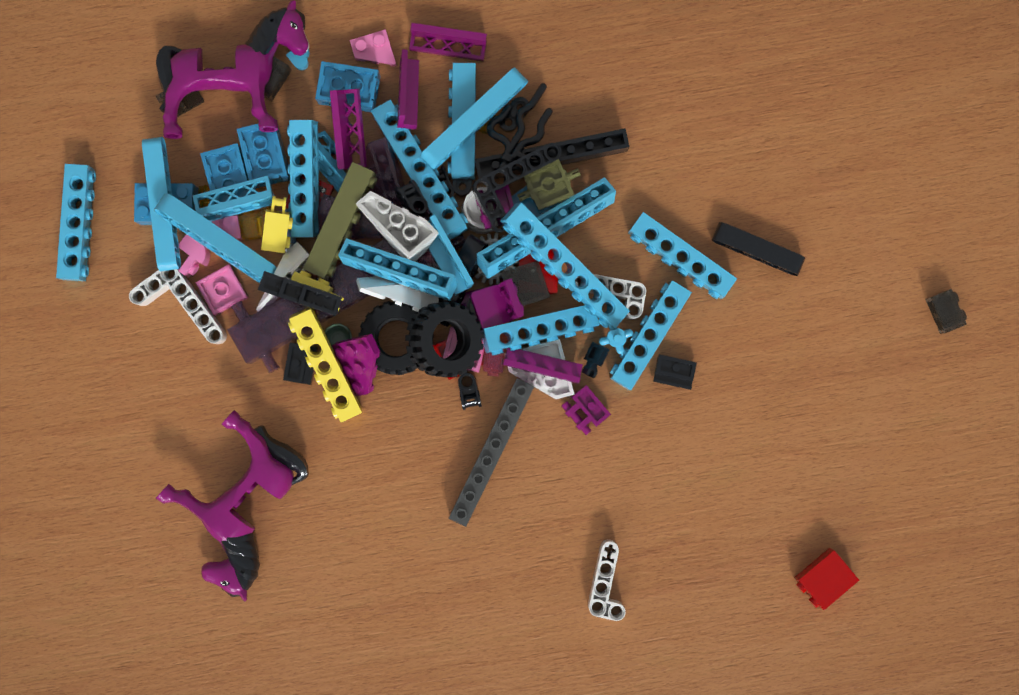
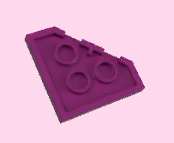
[332,333,380,396]

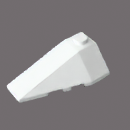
[356,191,439,261]
[256,242,310,314]
[356,276,439,312]

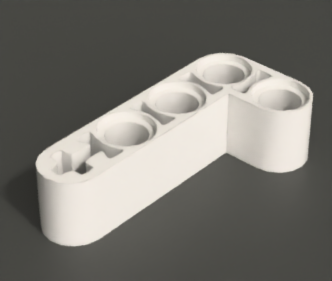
[575,274,646,320]
[588,539,625,621]

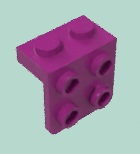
[470,278,524,329]

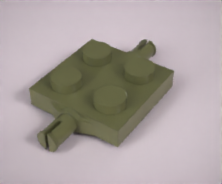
[517,159,581,211]

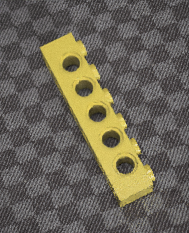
[288,307,362,422]

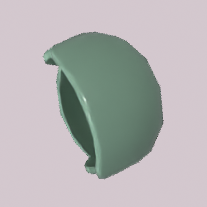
[324,324,352,350]

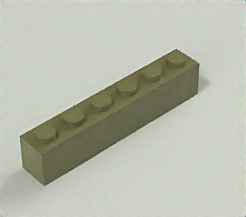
[303,162,377,280]

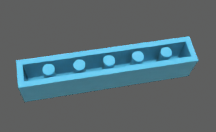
[448,63,476,180]

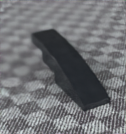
[257,271,342,316]

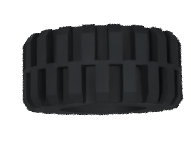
[358,301,434,375]
[405,302,484,377]

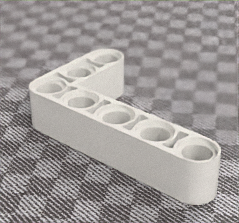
[129,269,227,344]

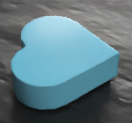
[286,49,310,70]

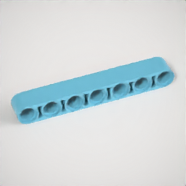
[420,67,528,170]
[142,137,181,272]
[154,193,277,283]

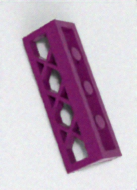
[409,23,487,62]
[397,49,419,129]
[330,89,367,169]
[503,348,583,384]

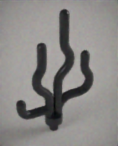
[487,83,553,169]

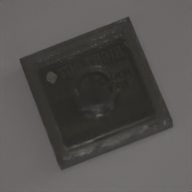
[501,261,550,306]

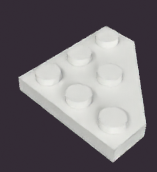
[504,339,575,399]

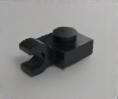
[582,342,609,378]

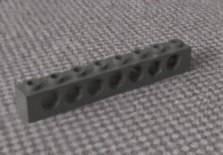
[448,378,534,527]

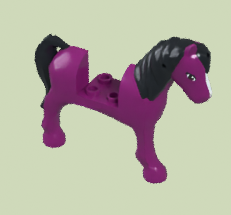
[156,0,309,139]
[156,410,309,602]

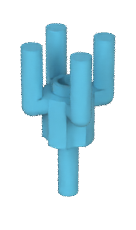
[599,325,633,354]

